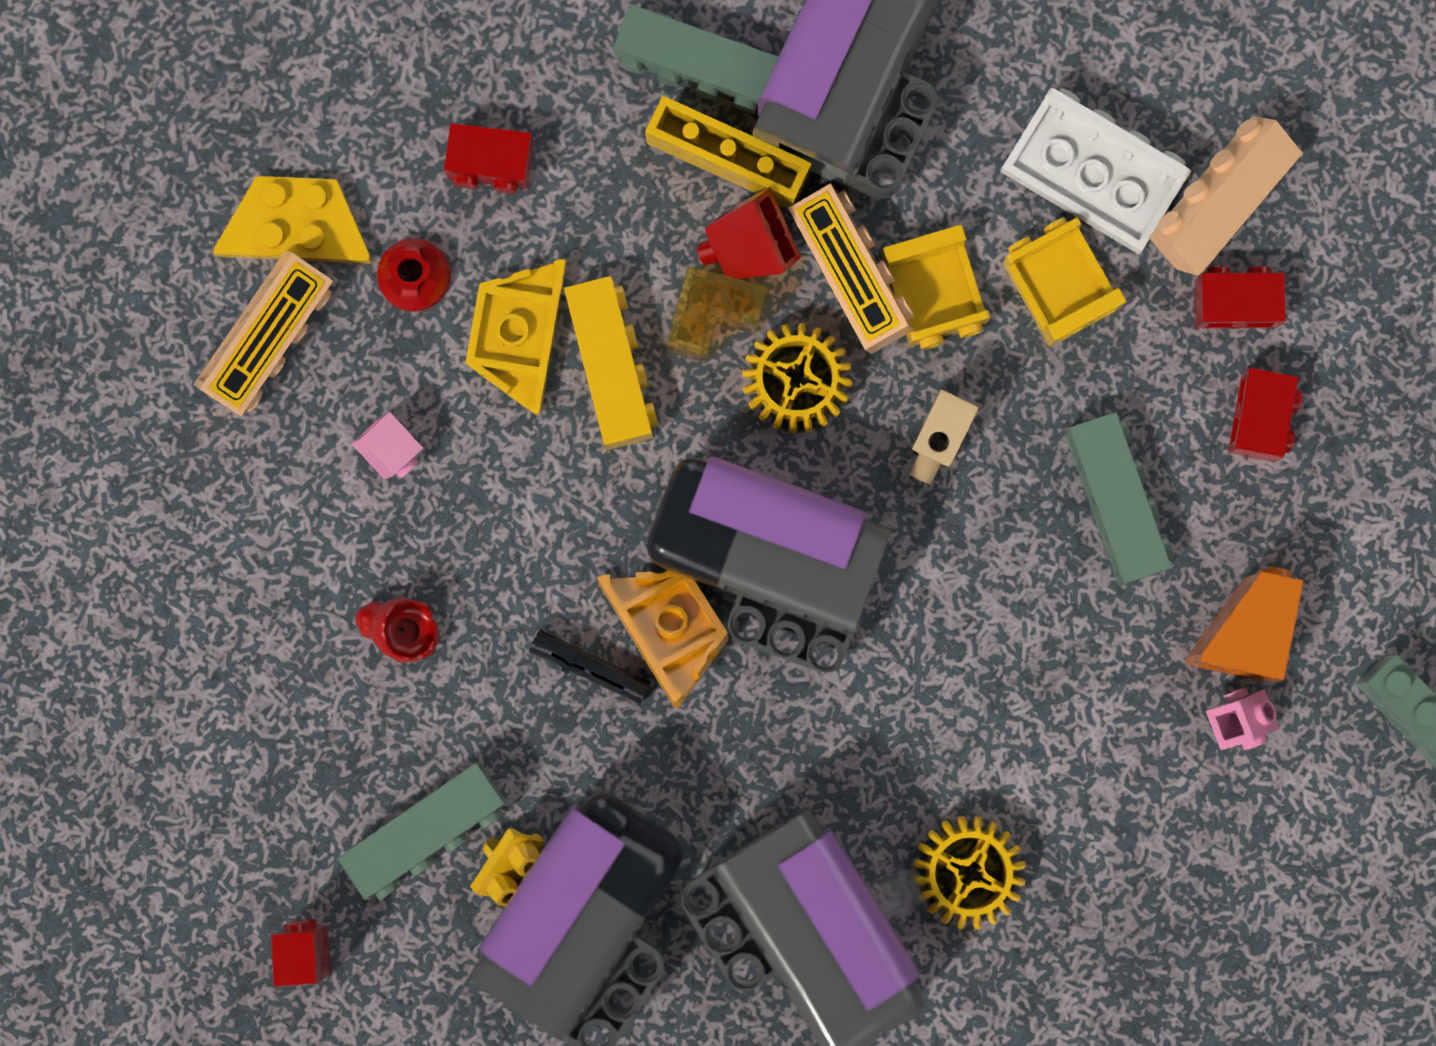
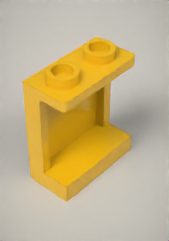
[1003,217,1127,347]
[881,224,991,350]

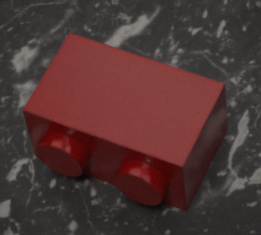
[444,123,534,194]
[1195,266,1286,329]
[1227,368,1302,462]
[271,919,331,987]

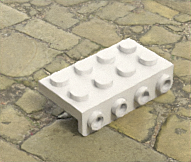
[1000,88,1191,254]

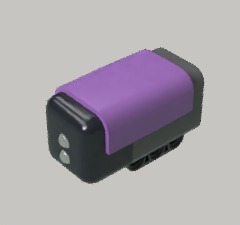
[646,456,892,673]

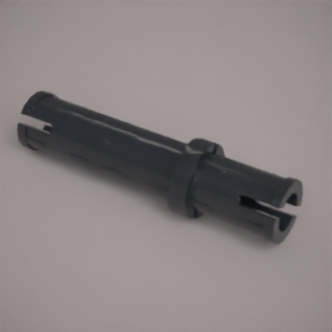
[529,628,652,705]

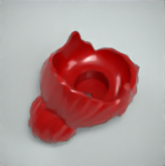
[355,597,440,663]

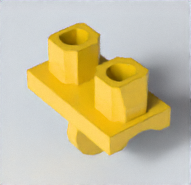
[470,828,545,906]

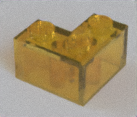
[667,266,768,363]

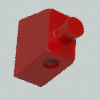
[697,187,801,280]

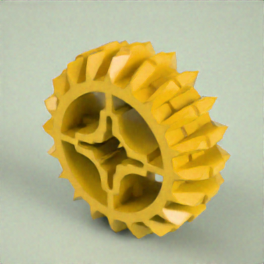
[742,323,852,434]
[913,816,1026,929]

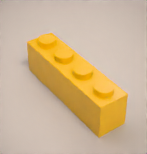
[645,95,811,208]
[564,276,659,450]

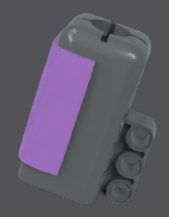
[753,0,938,200]
[681,806,923,1046]

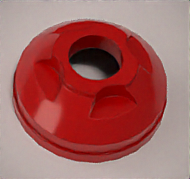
[377,238,451,312]

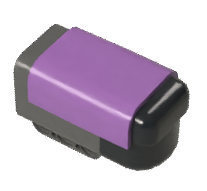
[469,791,684,1046]

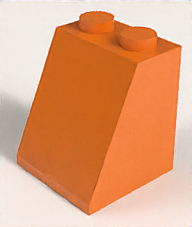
[1185,566,1303,682]

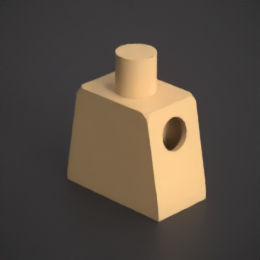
[909,389,979,485]

